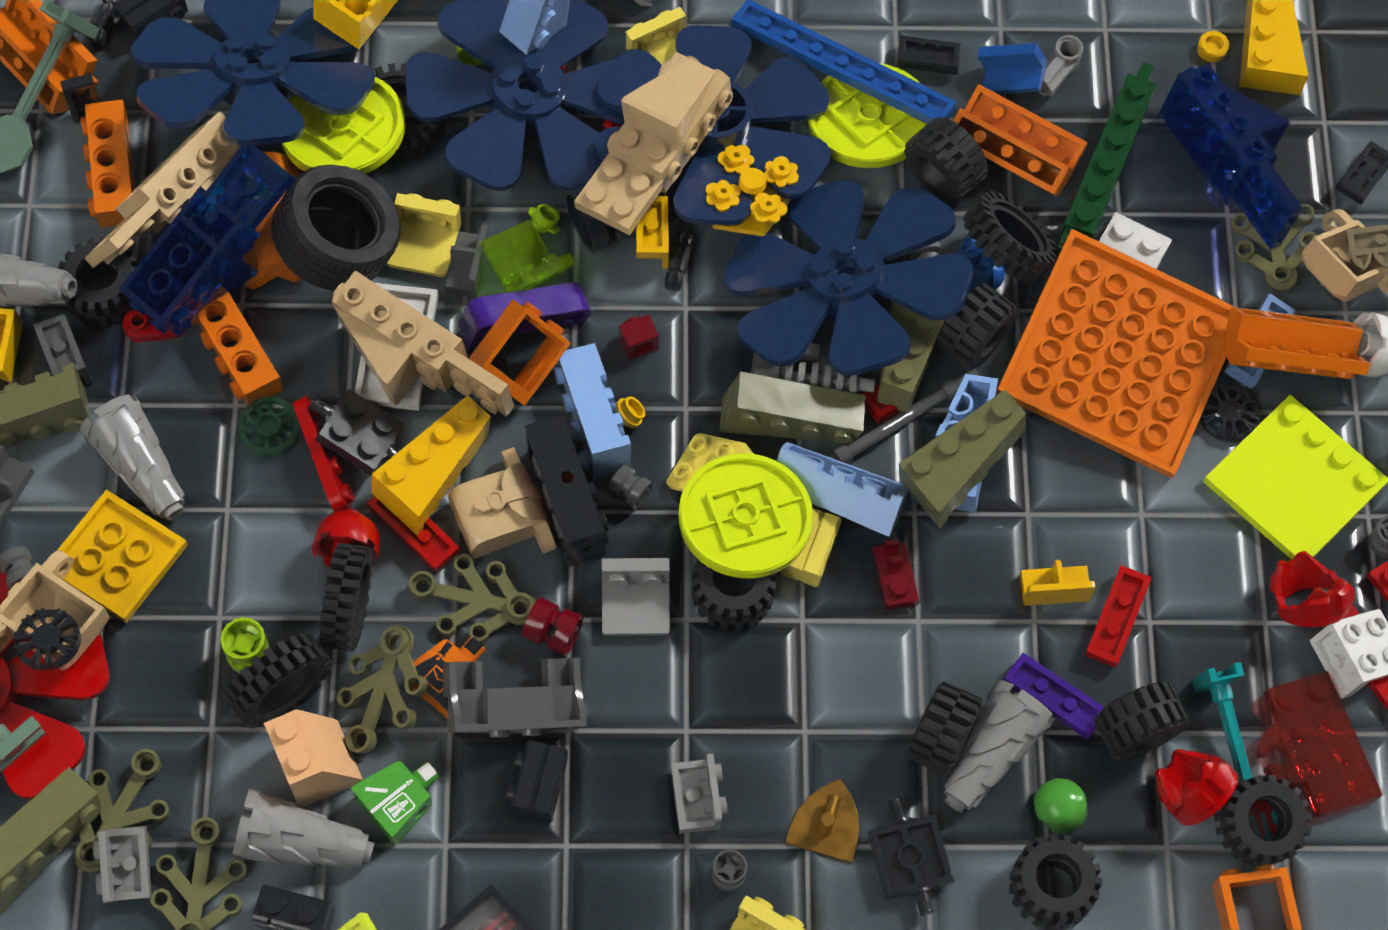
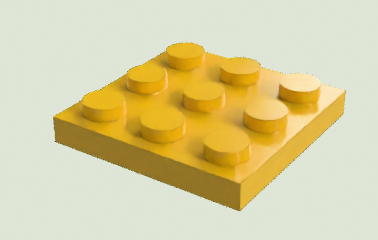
[58,489,188,624]

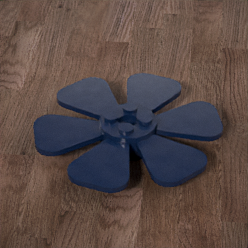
[131,0,375,146]
[405,0,624,191]
[595,25,831,225]
[724,180,974,376]

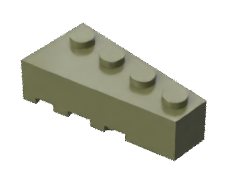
[877,300,946,413]
[0,363,92,447]
[719,371,866,444]
[898,389,1026,528]
[0,767,101,916]

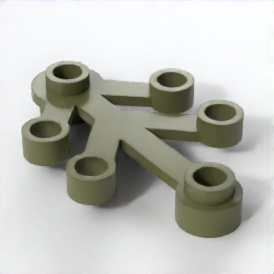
[1231,181,1317,292]
[409,554,536,645]
[337,625,428,754]
[74,749,171,873]
[150,817,248,930]

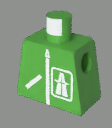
[351,761,439,847]

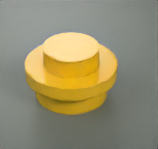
[615,396,645,428]

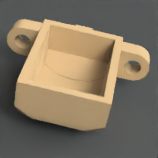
[1301,209,1388,302]
[448,447,556,559]
[0,550,110,670]

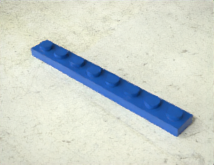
[731,0,957,124]

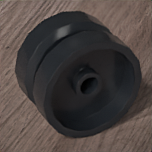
[564,183,635,254]

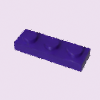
[1003,653,1104,740]

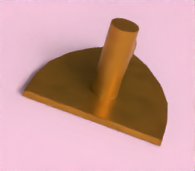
[785,778,859,863]

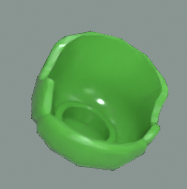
[1034,778,1088,834]

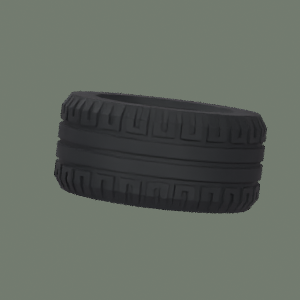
[271,165,401,291]

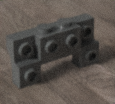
[443,658,587,737]

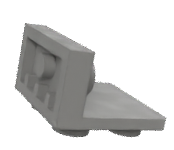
[602,558,670,636]

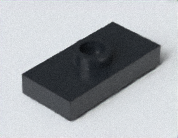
[896,35,962,75]
[60,73,101,123]
[1335,141,1388,205]

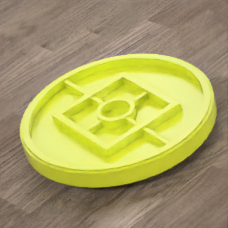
[808,63,927,168]
[282,77,406,174]
[678,453,813,578]

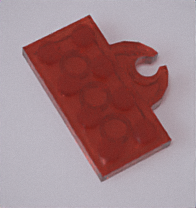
[1256,671,1383,818]

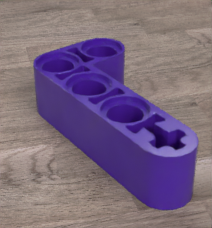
[458,282,592,355]

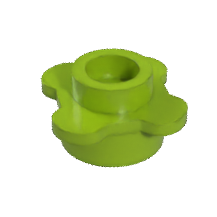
[528,204,560,234]

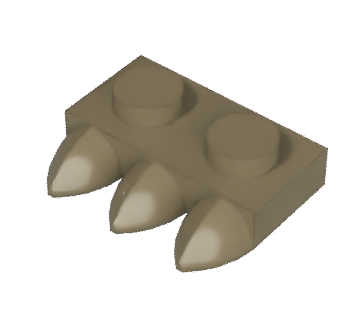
[1346,224,1388,271]

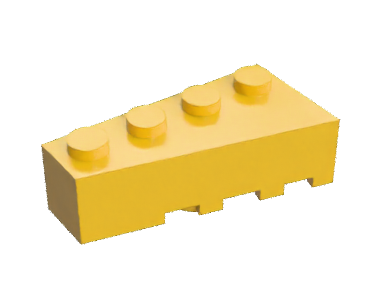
[313,0,398,49]

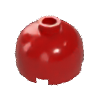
[311,509,380,567]

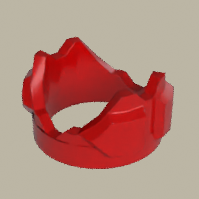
[1270,551,1355,627]
[1154,749,1238,826]

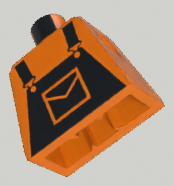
[403,637,486,720]

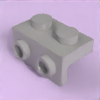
[670,754,728,834]
[93,826,152,903]

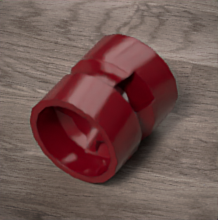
[522,597,584,656]

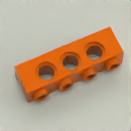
[81,99,135,229]
[184,277,284,409]

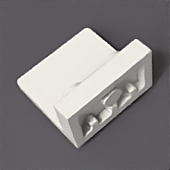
[1309,609,1388,699]

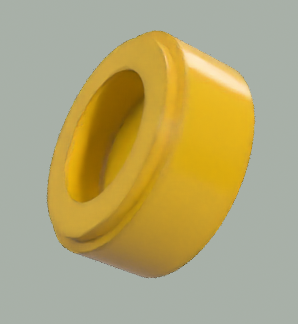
[1197,31,1229,63]

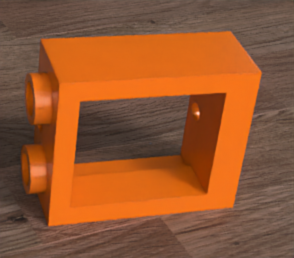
[469,299,571,406]
[1212,864,1302,930]

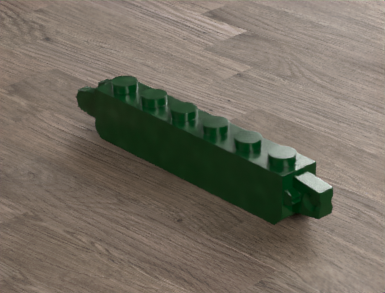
[1057,62,1157,254]

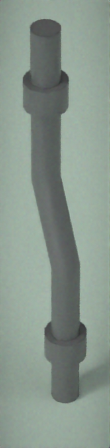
[829,368,980,464]

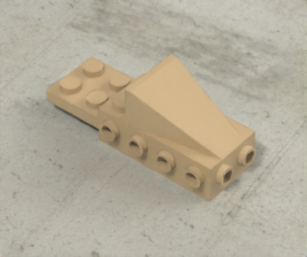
[574,52,733,235]
[84,111,239,268]
[332,271,514,417]

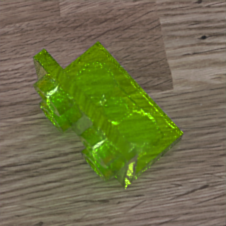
[480,220,576,293]

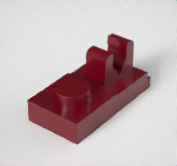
[872,539,919,610]

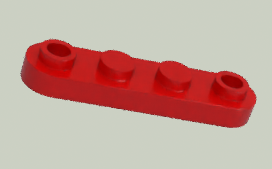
[293,396,355,512]

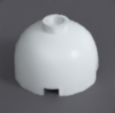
[1353,312,1388,377]

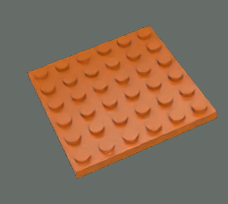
[997,229,1235,479]

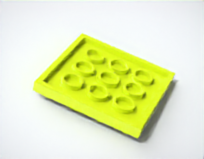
[1203,395,1388,560]

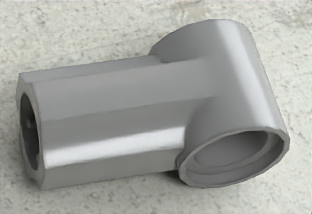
[1038,35,1083,97]

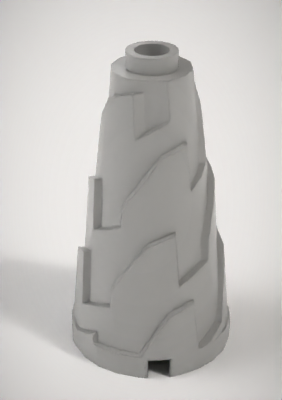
[0,253,78,309]
[80,394,185,520]
[944,680,1055,813]
[232,789,374,869]

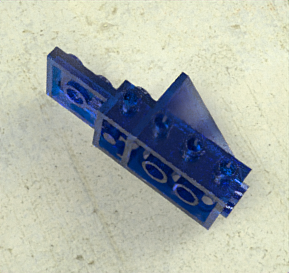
[1159,64,1303,250]
[119,140,296,336]

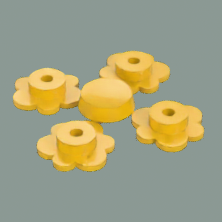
[706,145,799,223]

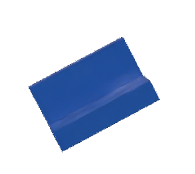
[977,43,1047,94]

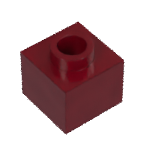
[619,314,659,360]

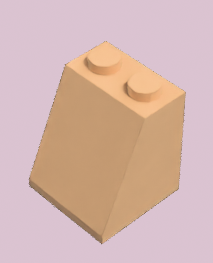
[264,709,363,808]

